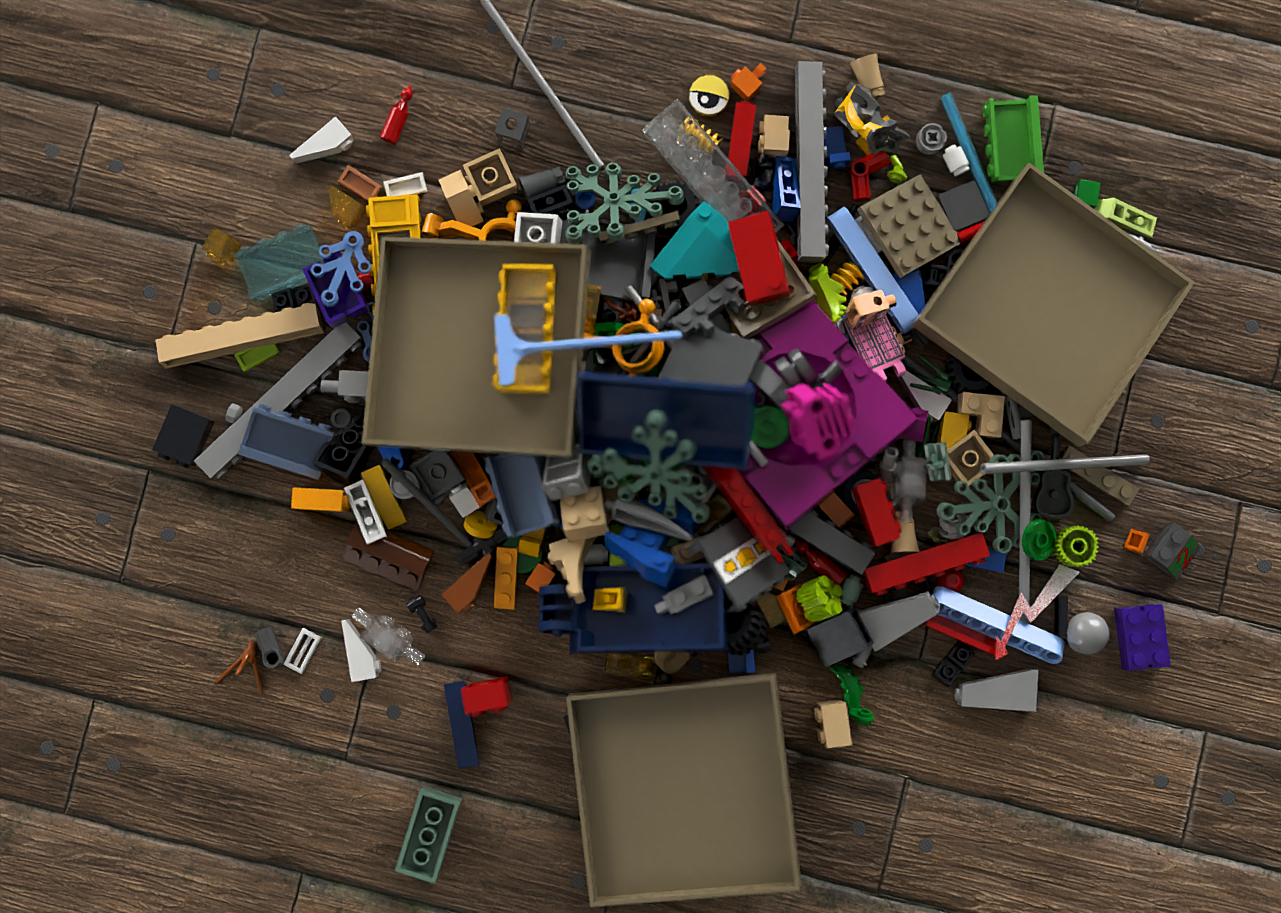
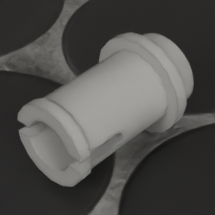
[852,646,873,669]

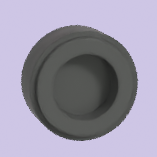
[331,409,352,429]

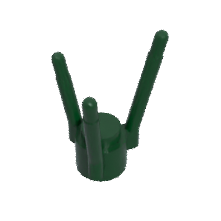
[908,354,953,395]
[909,417,941,458]

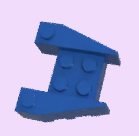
[604,499,700,587]

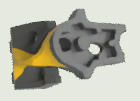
[834,82,910,155]

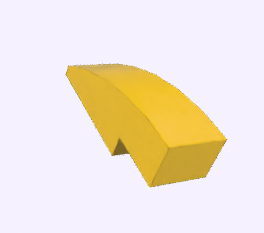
[361,465,408,530]

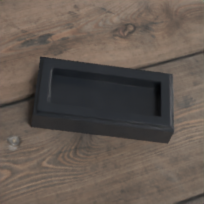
[1054,595,1068,637]

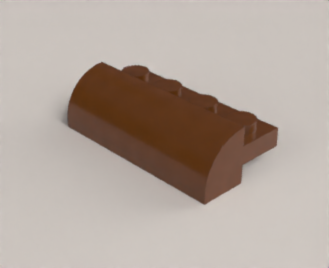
[343,521,435,591]

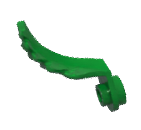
[827,663,875,726]

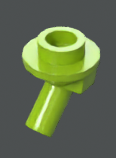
[887,155,907,183]

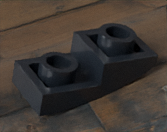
[271,283,318,312]
[932,641,975,687]

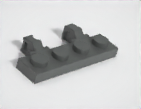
[670,275,745,338]

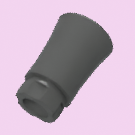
[518,167,566,203]

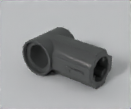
[254,626,286,668]

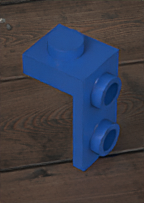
[824,126,851,169]

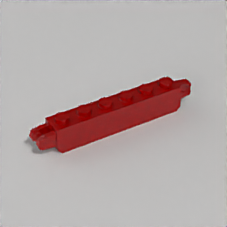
[701,465,793,564]

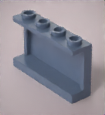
[238,404,334,480]
[485,454,560,538]

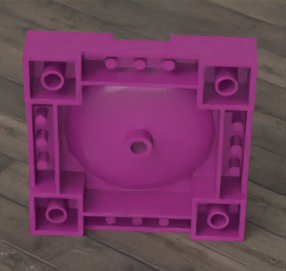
[737,301,918,531]

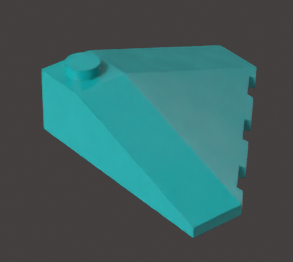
[649,201,740,280]

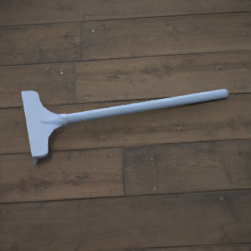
[494,315,683,386]

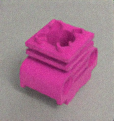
[781,383,855,460]

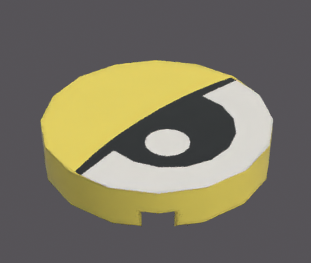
[689,75,729,116]

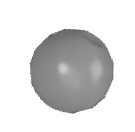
[1066,612,1109,655]

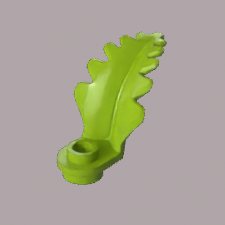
[808,263,847,324]

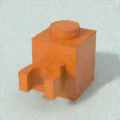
[730,63,766,101]

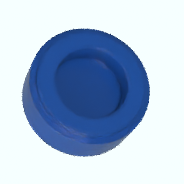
[575,191,595,211]

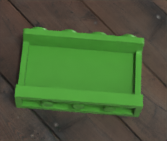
[983,95,1044,183]

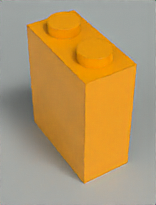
[291,488,352,512]

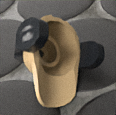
[654,652,698,684]

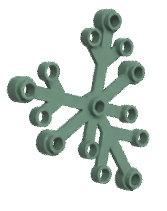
[565,162,684,244]
[588,411,710,523]
[936,450,1044,553]

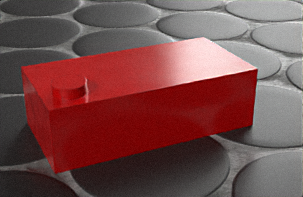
[728,210,791,306]

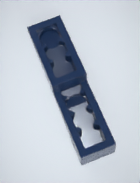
[444,681,480,769]

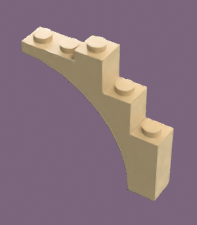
[547,483,640,604]

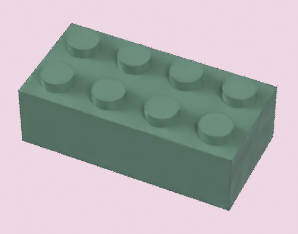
[395,786,463,884]

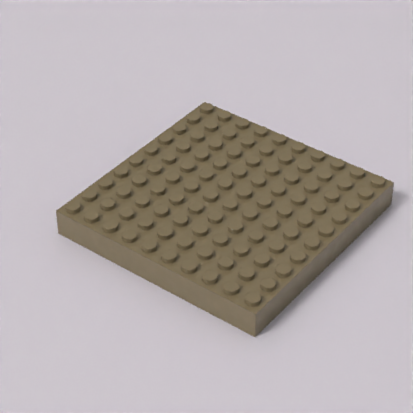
[911,162,1195,447]
[362,237,591,458]
[566,673,801,907]

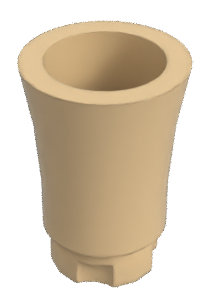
[850,54,885,99]
[890,511,919,554]

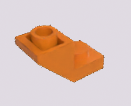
[818,492,855,529]

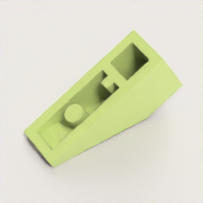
[1094,198,1157,237]

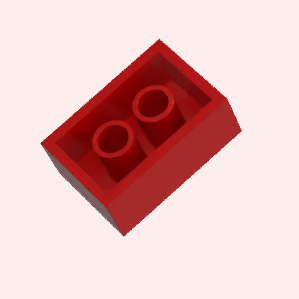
[851,478,902,546]
[461,676,513,717]

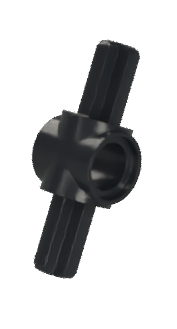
[457,528,508,564]

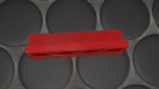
[922,614,1003,658]

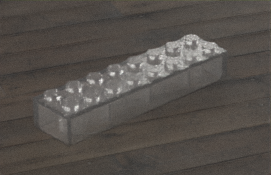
[642,99,784,232]

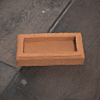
[337,165,383,202]

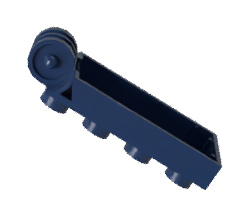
[538,563,727,654]

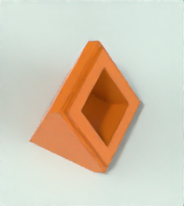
[1124,529,1150,554]

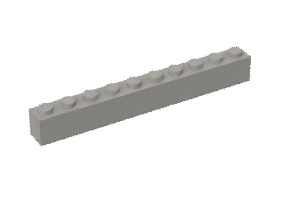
[795,61,829,263]
[194,322,364,480]

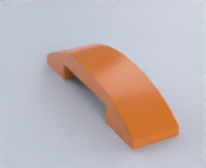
[449,451,496,507]

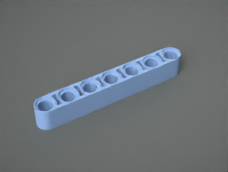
[826,207,918,334]
[931,586,1065,664]

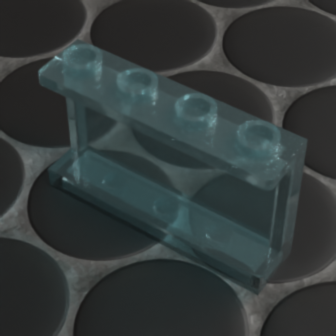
[233,224,325,302]

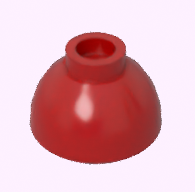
[936,568,965,593]

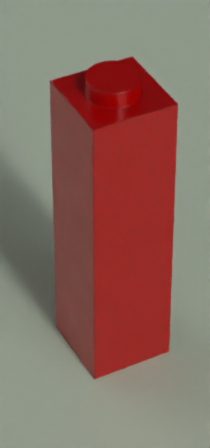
[725,101,756,181]

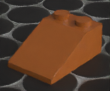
[441,553,495,613]

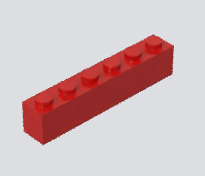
[863,533,990,596]

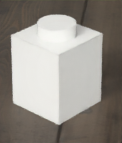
[448,482,479,518]

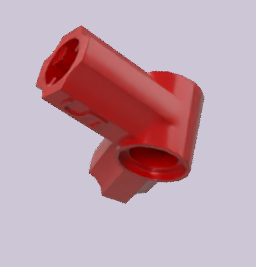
[849,151,890,202]

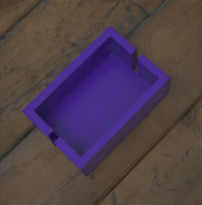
[302,252,370,328]
[1114,603,1171,671]

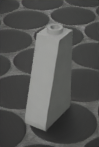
[858,592,940,652]
[954,668,1038,712]

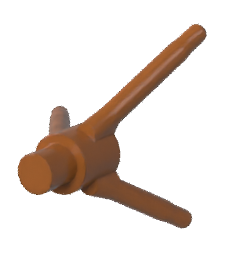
[215,641,263,693]

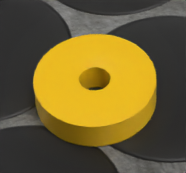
[464,511,498,538]

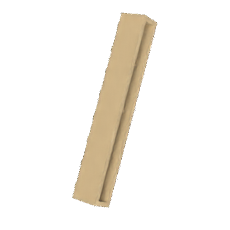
[156,303,324,369]

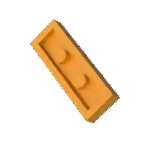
[494,546,518,610]

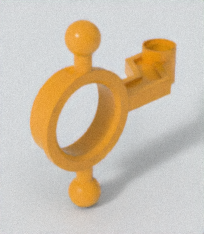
[421,199,522,241]
[584,299,664,377]

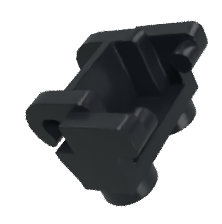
[745,155,775,192]

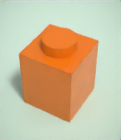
[525,562,557,592]

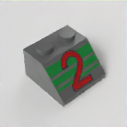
[1143,523,1201,580]

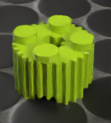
[1053,526,1099,567]
[796,575,843,622]

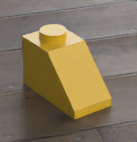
[937,411,972,449]

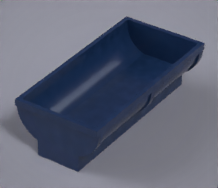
[577,371,755,470]

